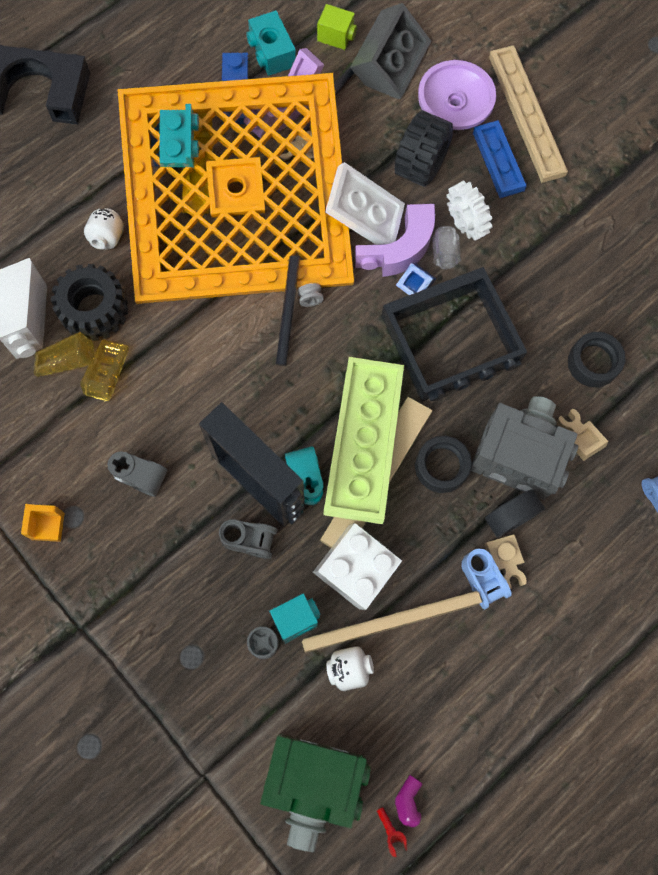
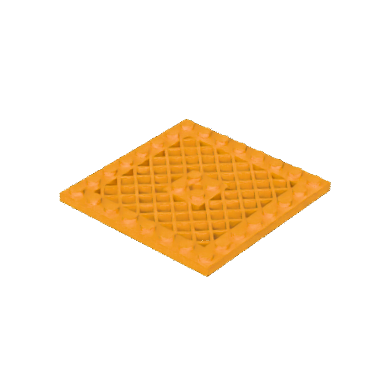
[118,73,354,304]

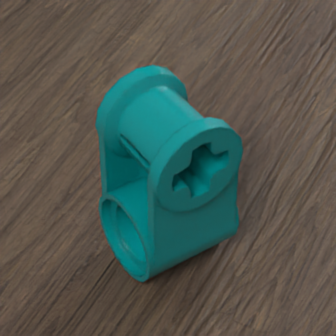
[285,446,323,505]

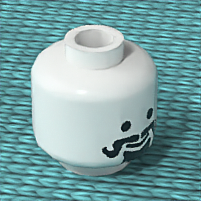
[84,208,124,250]
[327,646,374,691]

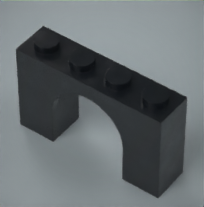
[0,44,90,125]

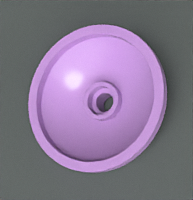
[418,60,496,130]

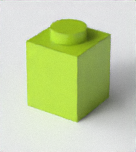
[317,4,357,50]

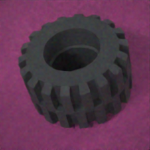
[395,110,453,187]
[51,264,128,341]

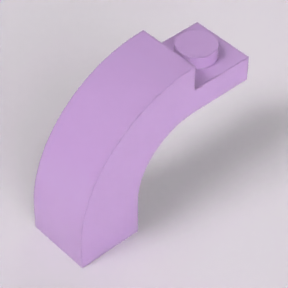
[243,48,324,138]
[355,204,435,277]

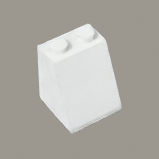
[0,258,47,359]

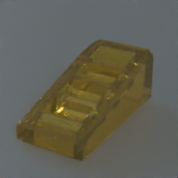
[34,332,94,377]
[80,339,129,401]

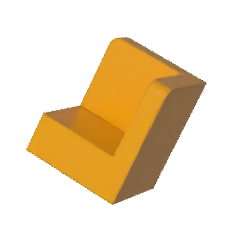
[21,504,65,542]

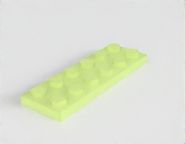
[323,357,404,524]

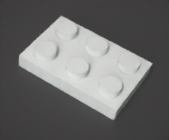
[325,162,405,245]

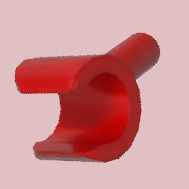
[377,807,408,857]

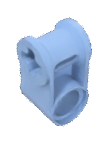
[461,549,511,610]

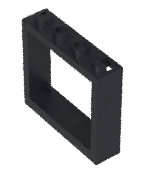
[381,267,527,402]
[199,402,305,527]

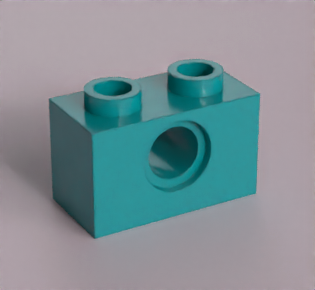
[246,10,296,76]
[270,594,320,644]

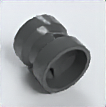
[247,627,279,659]

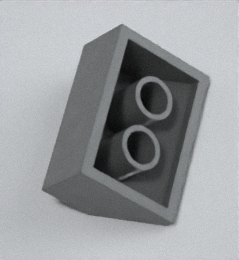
[350,3,431,99]

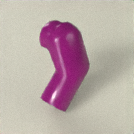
[395,775,423,828]

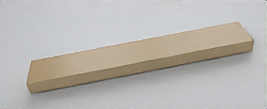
[489,45,568,183]
[320,397,432,548]
[302,591,482,653]

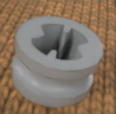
[297,283,324,307]

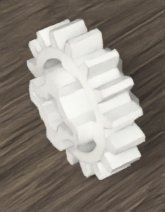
[447,181,492,241]

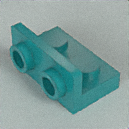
[160,104,199,167]

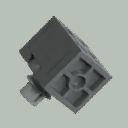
[470,396,579,500]

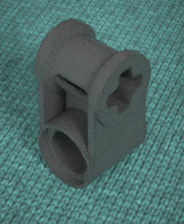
[107,451,168,497]
[219,519,278,559]

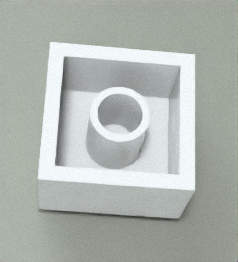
[313,523,402,610]

